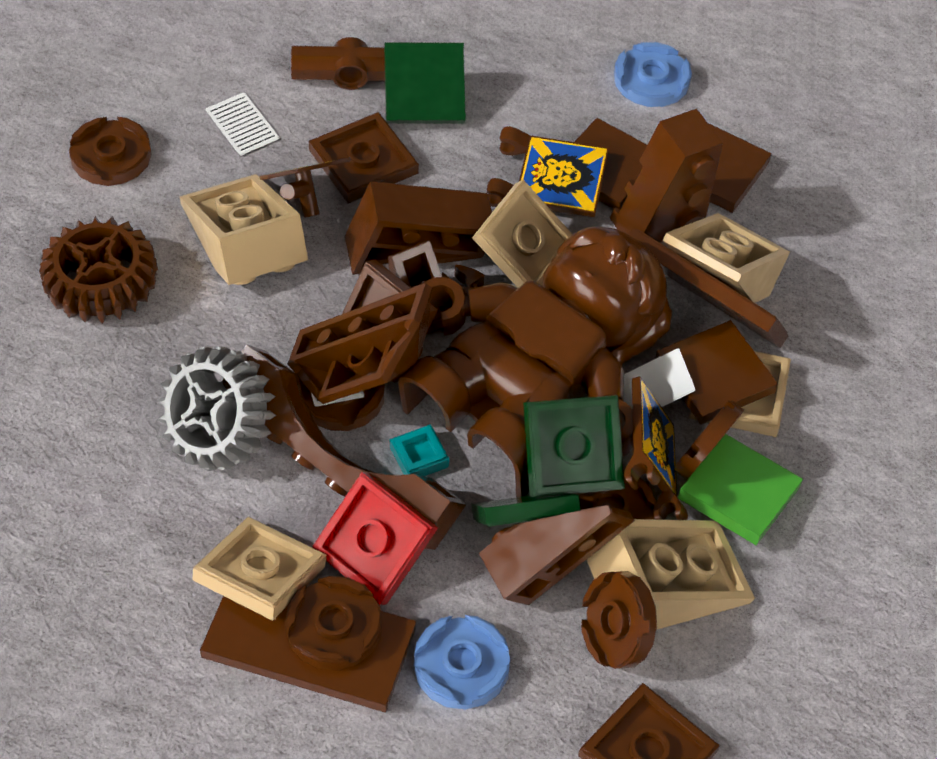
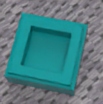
[390,424,450,476]

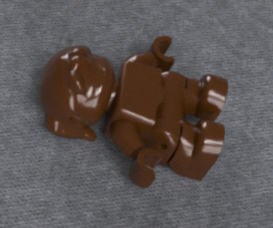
[399,226,672,497]

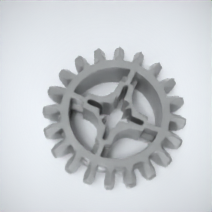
[156,347,276,470]

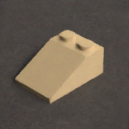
[179,174,308,285]
[663,213,790,303]
[586,519,755,630]

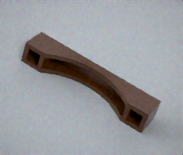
[221,344,466,550]

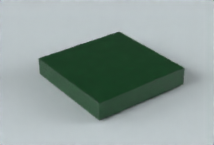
[384,42,466,124]
[523,395,625,497]
[471,494,580,527]

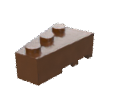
[609,108,723,243]
[345,181,492,275]

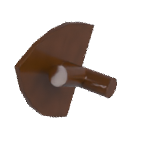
[259,157,351,218]

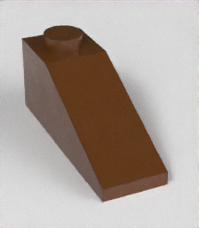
[479,505,635,605]

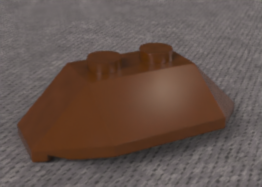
[287,283,432,404]

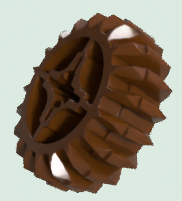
[39,216,158,324]

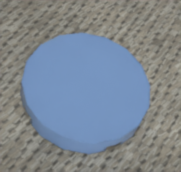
[614,42,692,107]
[413,615,510,710]

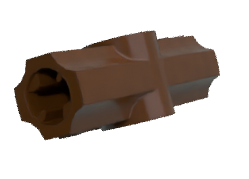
[291,37,385,90]

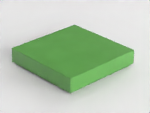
[678,434,803,546]

